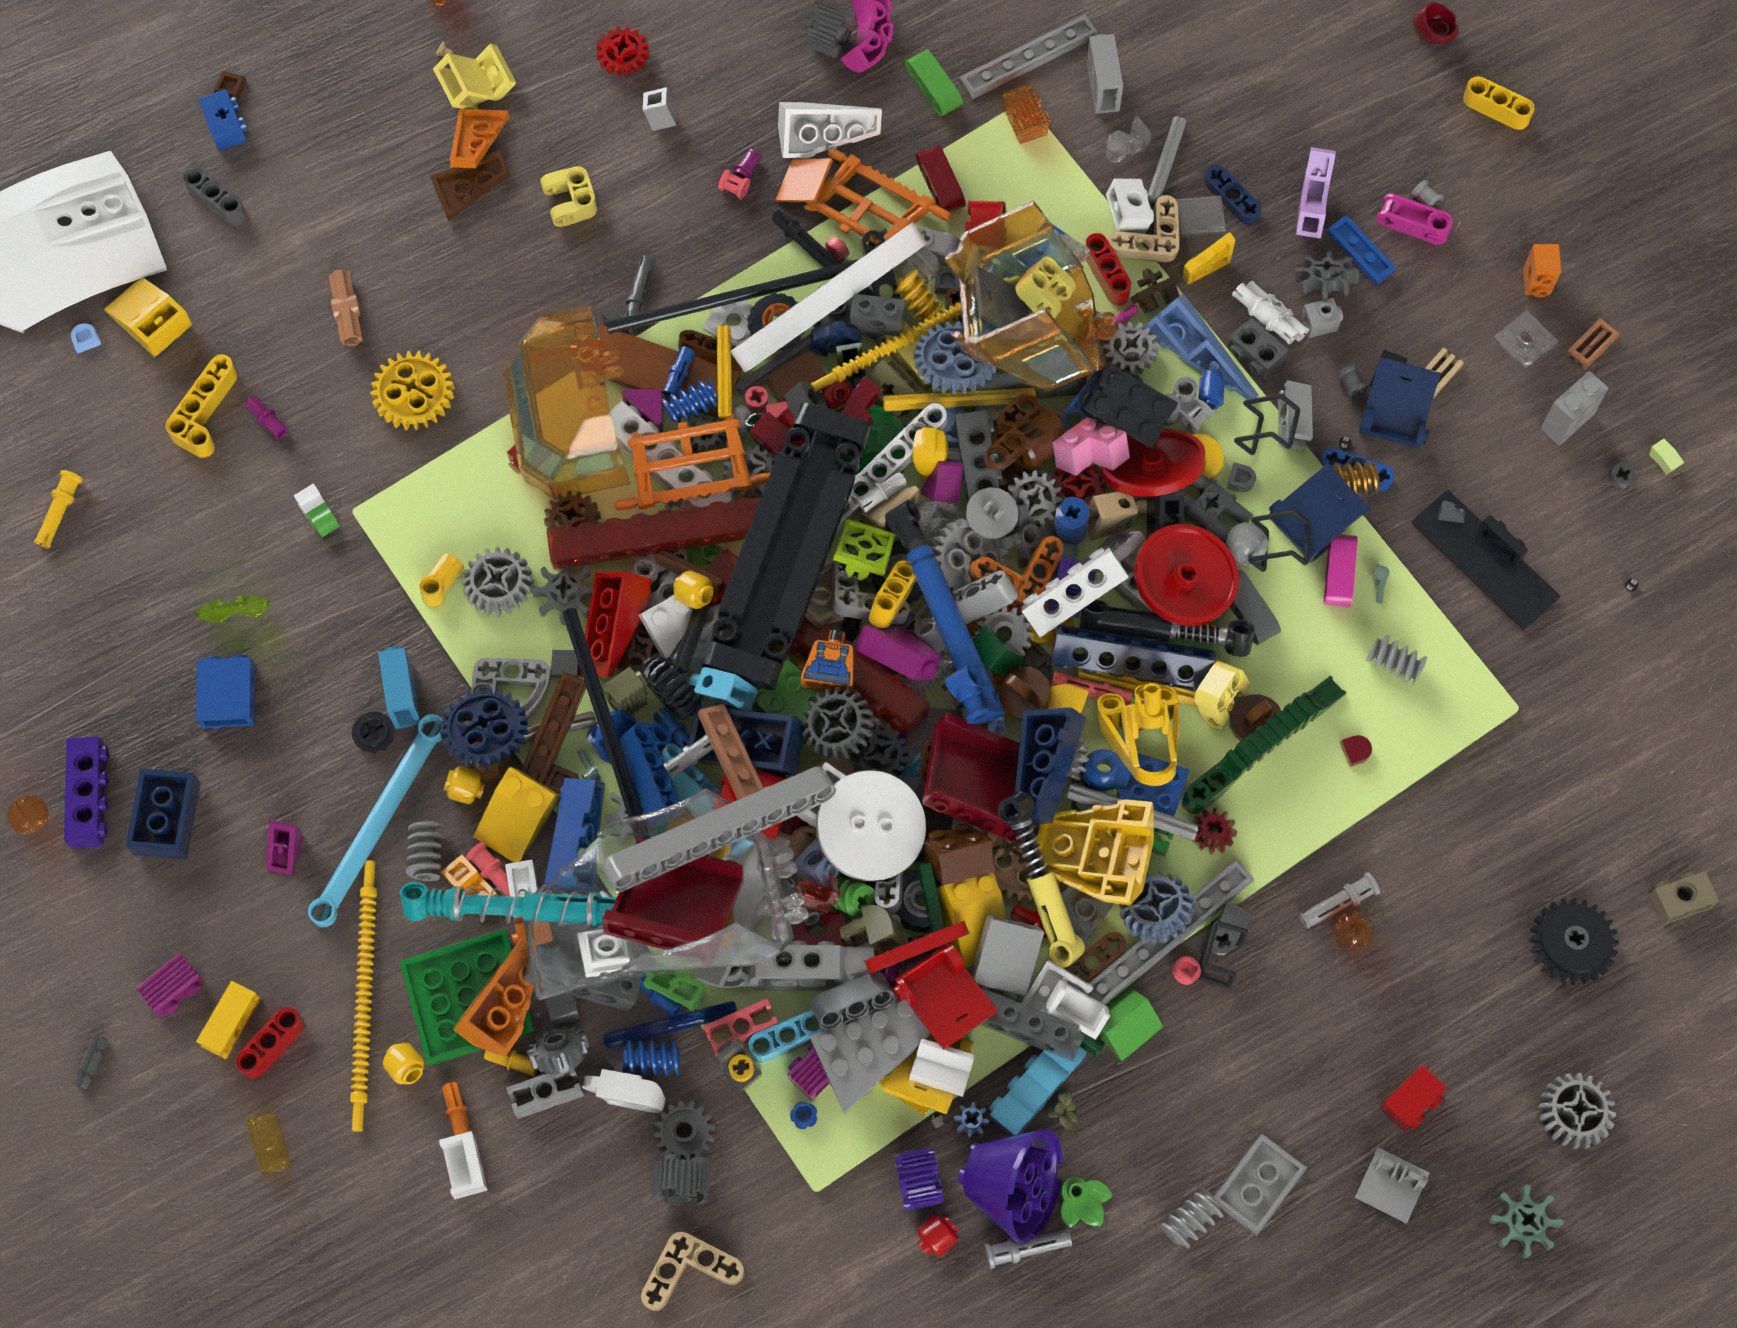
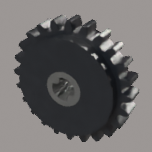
[1529,897,1619,985]

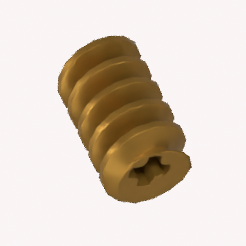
[1333,461,1379,496]

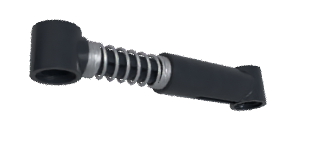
[1079,599,1255,657]

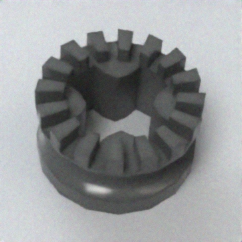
[1609,463,1635,489]

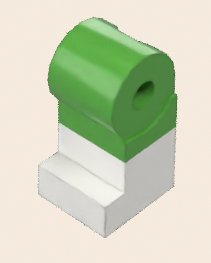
[294,483,340,538]

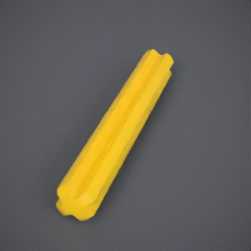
[717,325,732,419]

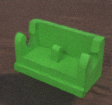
[643,960,706,1013]

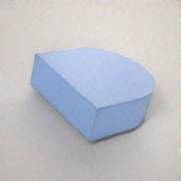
[71,323,101,353]

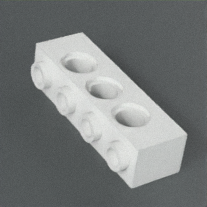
[1021,547,1129,637]

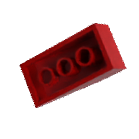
[578,572,652,678]

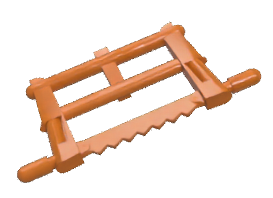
[805,148,951,245]
[614,414,771,510]

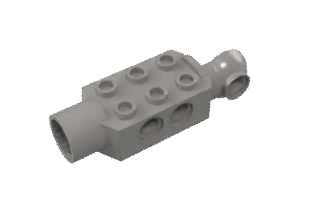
[723,941,874,991]

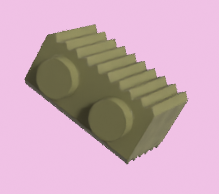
[603,667,649,715]

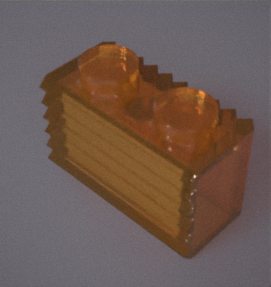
[1002,84,1051,144]

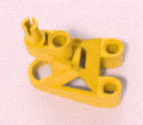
[1097,683,1180,786]

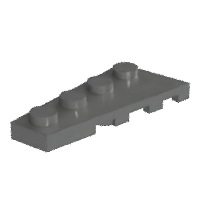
[1061,886,1115,944]

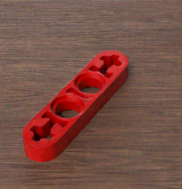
[864,920,970,974]

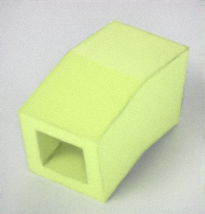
[1650,439,1684,475]

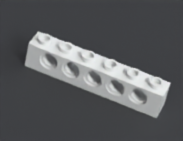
[600,401,734,529]

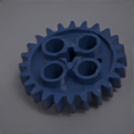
[440,687,528,769]

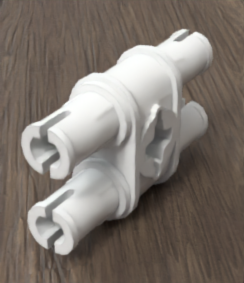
[1232,281,1309,344]

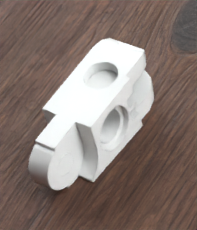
[582,1069,666,1113]

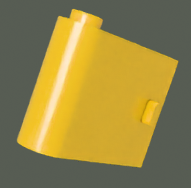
[883,1035,974,1114]

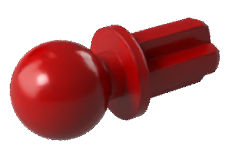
[1010,905,1047,938]

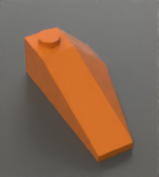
[453,936,536,1057]

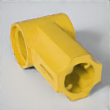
[419,554,464,607]

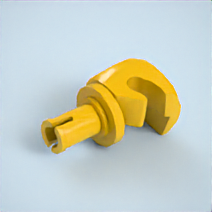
[912,428,948,484]

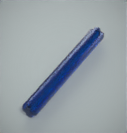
[603,1001,738,1048]

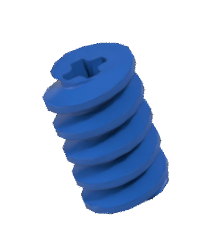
[661,377,718,424]
[1054,497,1090,545]
[622,1040,680,1076]

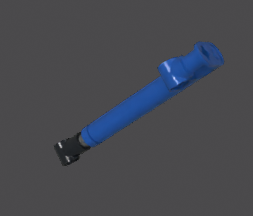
[885,500,1005,724]

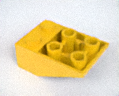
[104,278,192,358]

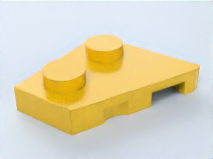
[1182,232,1235,285]

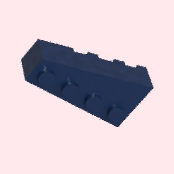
[1014,707,1086,824]

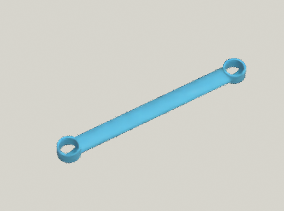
[308,714,443,927]

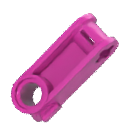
[1376,194,1453,245]

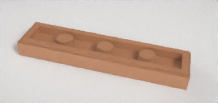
[698,704,764,800]

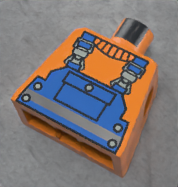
[801,630,854,693]

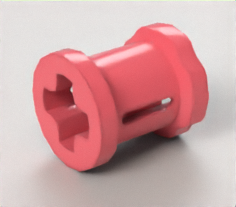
[718,169,750,200]
[745,386,769,418]

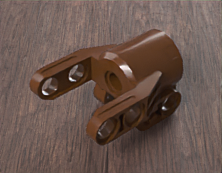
[978,393,1067,492]

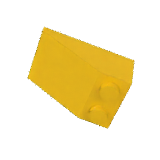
[473,767,560,863]
[937,872,1006,968]

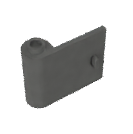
[974,265,1047,344]

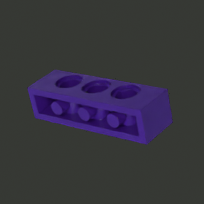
[64,736,109,849]

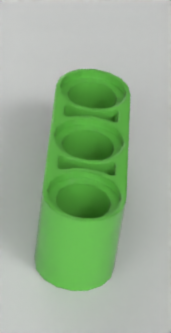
[905,49,963,117]

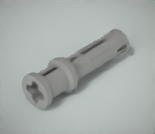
[1298,872,1380,929]
[984,1228,1072,1270]

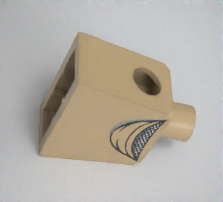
[1087,492,1147,541]

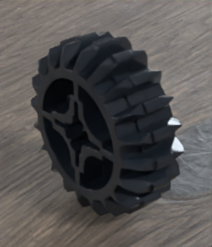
[638,654,701,720]

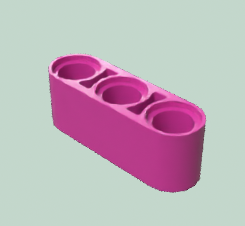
[1324,534,1358,608]

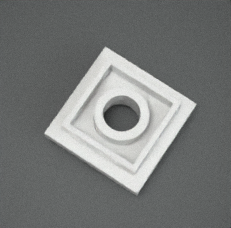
[702,301,753,346]
[577,929,636,977]

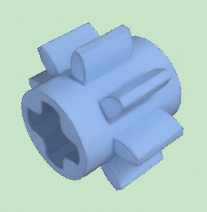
[954,1102,989,1139]

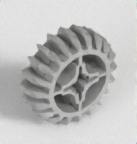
[462,546,534,617]
[1538,1073,1616,1149]

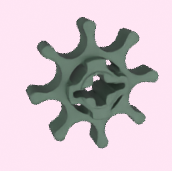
[1489,1185,1564,1259]

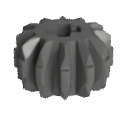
[690,416,727,454]

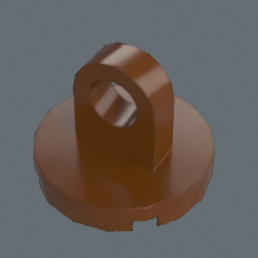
[998,667,1052,720]
[1230,694,1281,741]

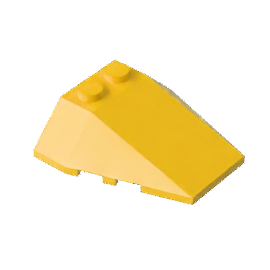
[1036,799,1154,905]

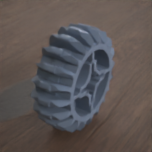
[1119,871,1194,944]

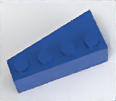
[544,778,605,891]

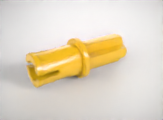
[484,1049,538,1077]

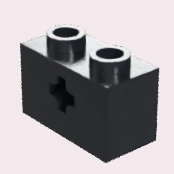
[1146,495,1184,540]

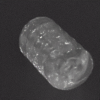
[898,651,957,705]

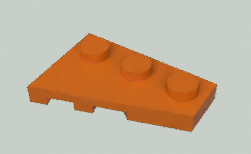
[450,109,509,168]

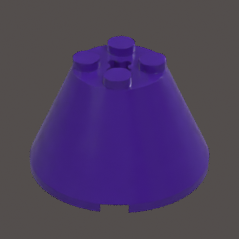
[958,1129,1063,1244]

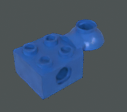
[1081,749,1190,817]

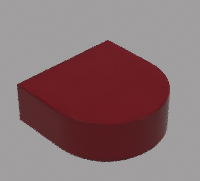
[1340,735,1372,767]

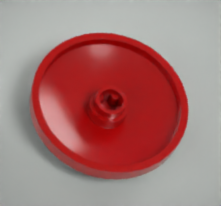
[1101,429,1206,497]
[1134,524,1239,626]

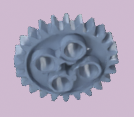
[914,321,998,395]

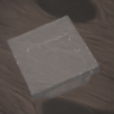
[1176,196,1226,237]

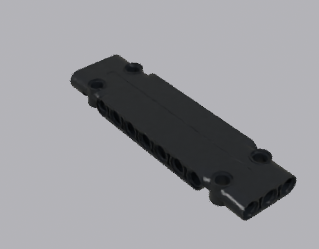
[701,403,872,691]

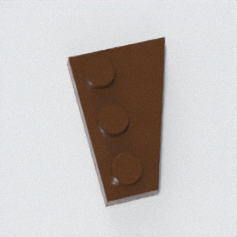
[430,151,510,221]

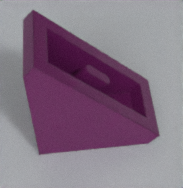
[621,389,663,433]
[920,461,964,504]
[266,820,304,875]

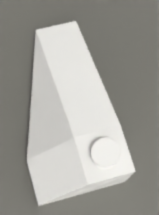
[778,102,882,158]

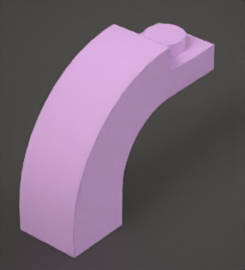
[1296,147,1336,239]

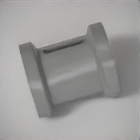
[1410,180,1444,209]

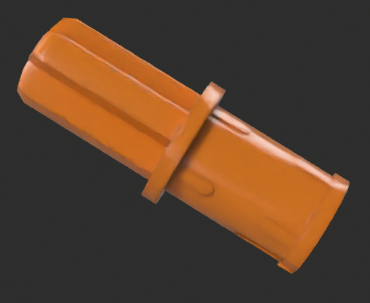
[442,1082,471,1136]

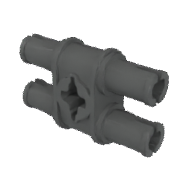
[1168,474,1253,544]

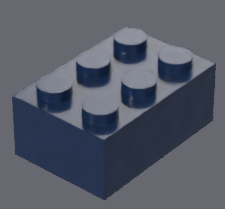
[125,768,201,860]

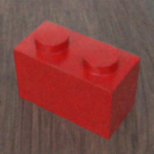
[1380,1064,1447,1132]

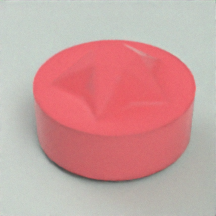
[825,237,850,262]
[1172,956,1201,985]

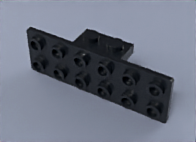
[1412,490,1560,630]

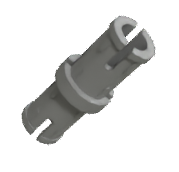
[663,734,713,778]

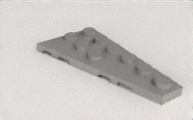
[810,998,931,1114]

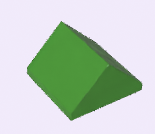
[1098,986,1163,1062]

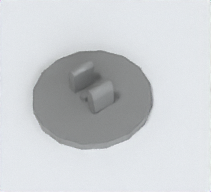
[966,487,1018,539]

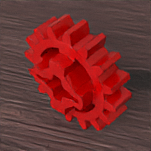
[596,26,649,77]
[1049,465,1106,506]

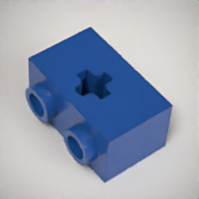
[198,89,248,151]

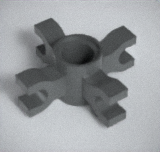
[992,504,1054,568]

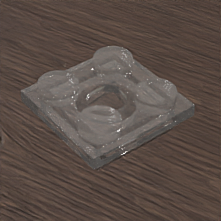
[1493,310,1559,370]

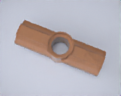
[329,269,363,347]

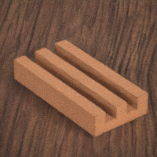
[1566,318,1620,370]

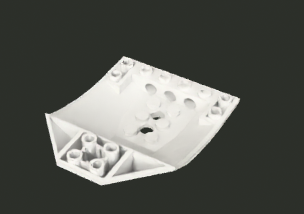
[0,151,167,333]

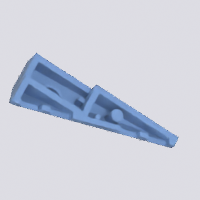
[1142,294,1259,400]

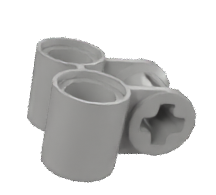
[1160,377,1214,434]

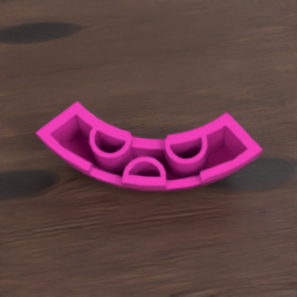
[841,0,894,73]

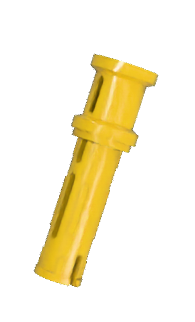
[34,470,83,548]

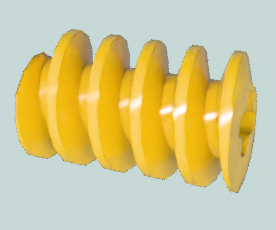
[895,268,944,324]

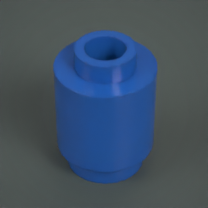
[1198,370,1225,410]

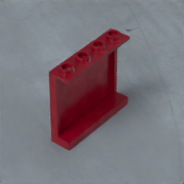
[922,712,1020,844]
[602,838,744,962]

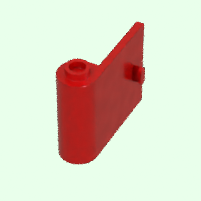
[892,942,998,1050]

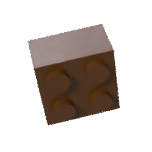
[922,823,995,886]

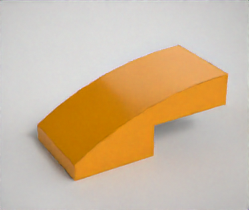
[441,855,498,915]

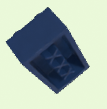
[688,705,805,776]

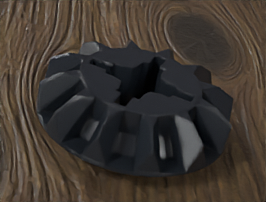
[352,712,395,754]

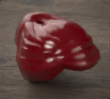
[1413,2,1459,44]

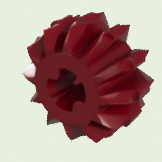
[1192,807,1237,855]

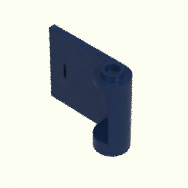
[1359,357,1441,449]
[1269,463,1369,563]

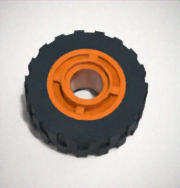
[747,293,805,351]

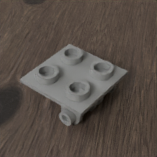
[1355,1148,1429,1224]

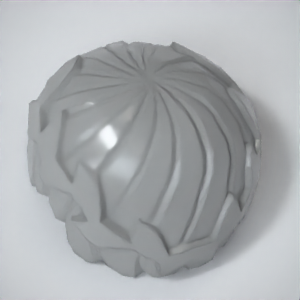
[1226,522,1268,567]

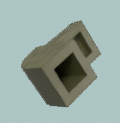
[839,905,906,954]

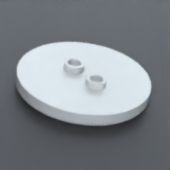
[816,771,926,881]

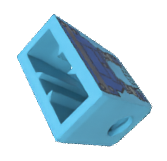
[689,667,758,711]

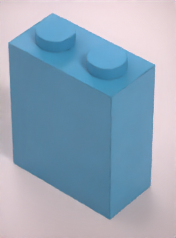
[378,646,421,729]

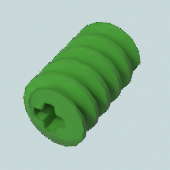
[816,873,875,917]

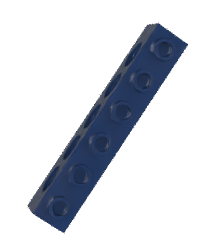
[1051,624,1216,691]

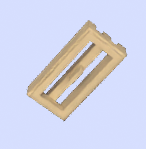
[1425,347,1464,399]

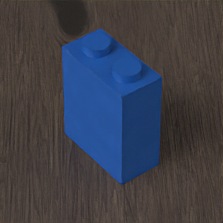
[196,654,256,728]

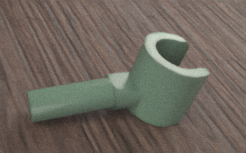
[1372,564,1390,603]
[578,750,601,781]

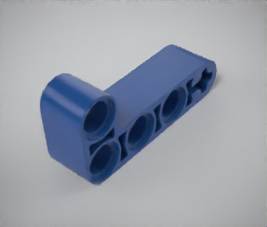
[619,723,682,829]

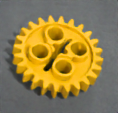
[370,351,455,430]

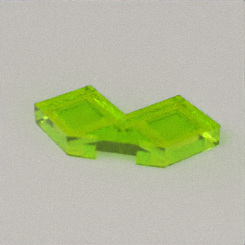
[195,595,270,623]

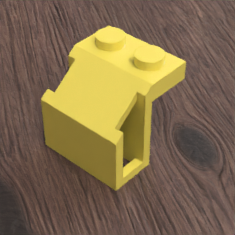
[433,44,516,109]

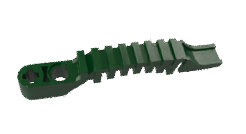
[1182,675,1347,814]

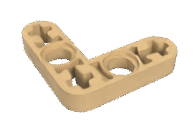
[1108,195,1179,262]
[641,1232,744,1311]

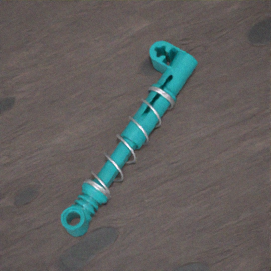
[400,882,617,928]

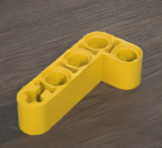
[166,354,238,458]

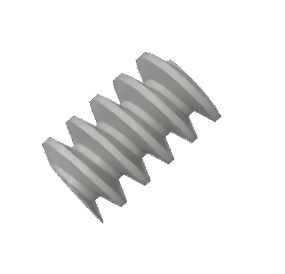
[1365,635,1427,685]
[406,821,443,881]
[1160,1187,1224,1248]

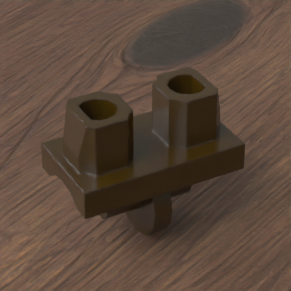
[1130,268,1180,314]

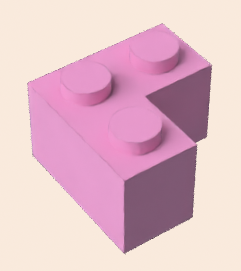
[1053,417,1130,476]

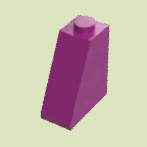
[855,625,941,680]

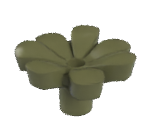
[1048,1092,1078,1129]

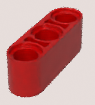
[1084,233,1131,305]
[235,1007,305,1079]

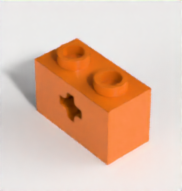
[1523,244,1561,297]

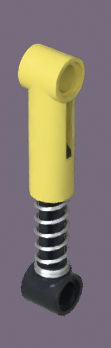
[997,791,1085,968]

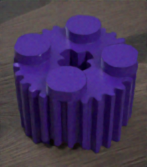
[894,1148,944,1210]

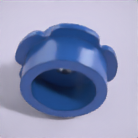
[790,1101,817,1129]

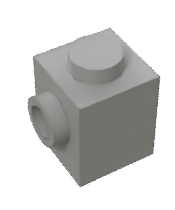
[643,87,677,131]
[1301,298,1343,338]

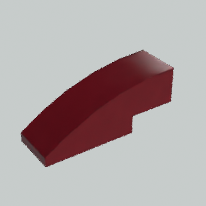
[842,376,882,424]
[750,411,803,461]

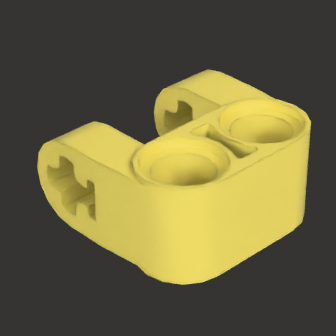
[540,166,597,227]
[1016,256,1076,321]
[1195,661,1251,730]

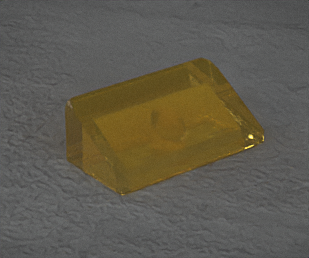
[245,1113,291,1175]

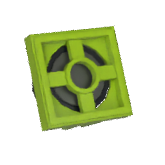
[833,518,896,580]

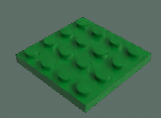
[399,929,535,1066]

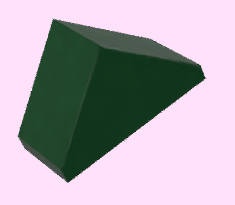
[836,341,866,388]
[973,625,1026,677]

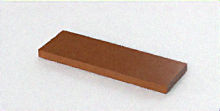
[579,324,741,420]

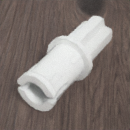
[856,472,907,513]

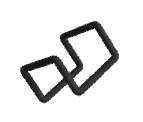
[1234,394,1300,455]
[1248,510,1311,572]
[1198,920,1248,988]

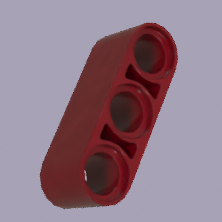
[915,145,966,212]

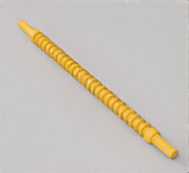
[810,268,1029,393]
[350,860,377,1132]

